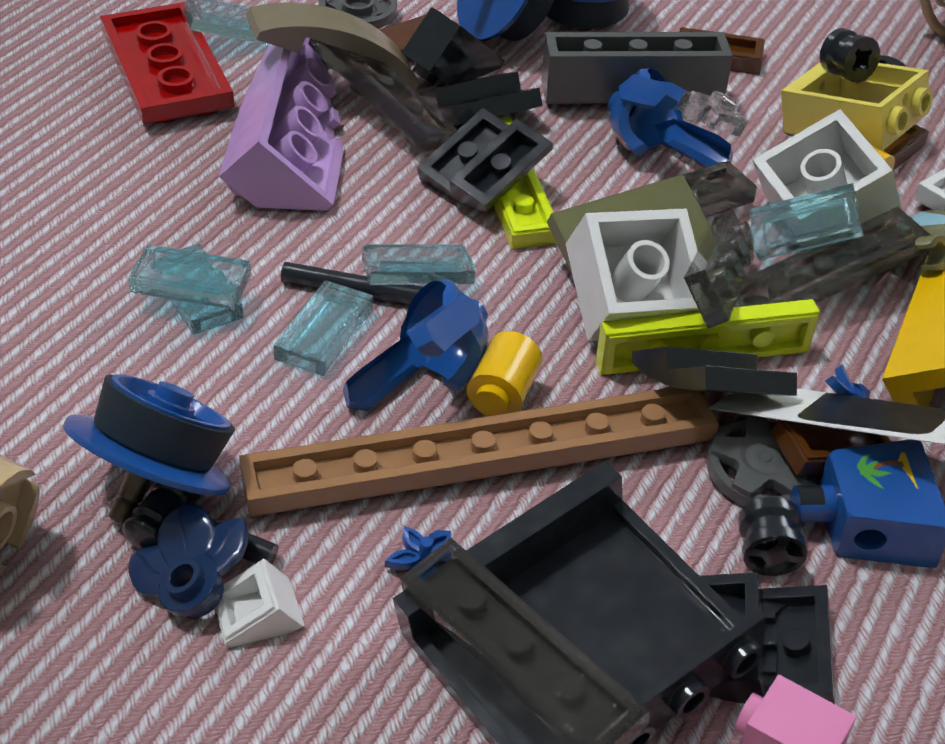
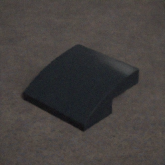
[419,71,543,125]
[417,108,553,212]
[632,346,797,396]
[700,572,835,704]

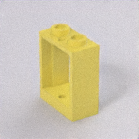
[781,63,933,151]

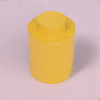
[467,331,543,416]

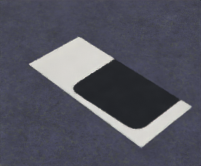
[709,388,945,445]

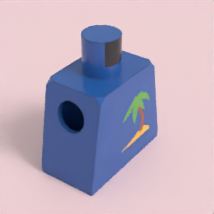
[790,439,945,568]

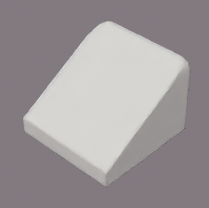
[215,559,304,648]

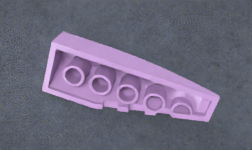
[219,0,344,211]

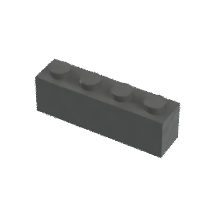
[541,32,733,106]

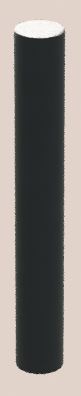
[281,262,423,305]

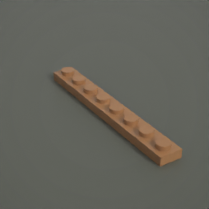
[239,387,719,517]

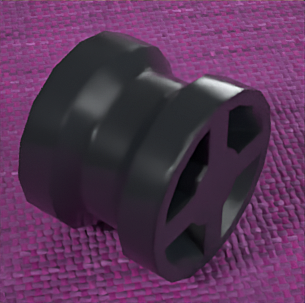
[820,28,880,83]
[738,497,808,576]

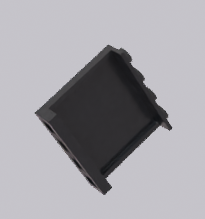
[393,460,766,744]

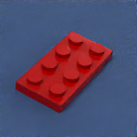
[100,2,234,124]

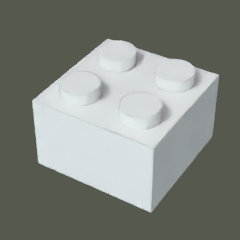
[753,109,901,259]
[566,208,712,341]

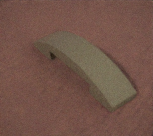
[246,3,420,90]

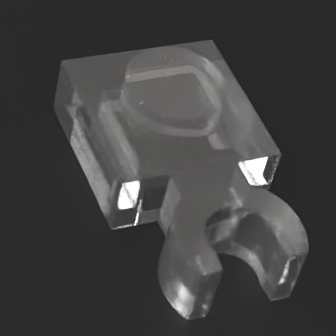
[673,90,749,137]

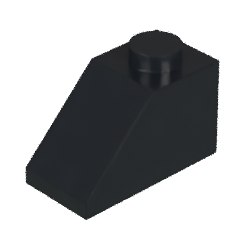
[402,7,505,86]

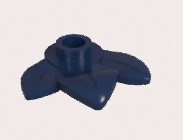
[128,502,248,619]

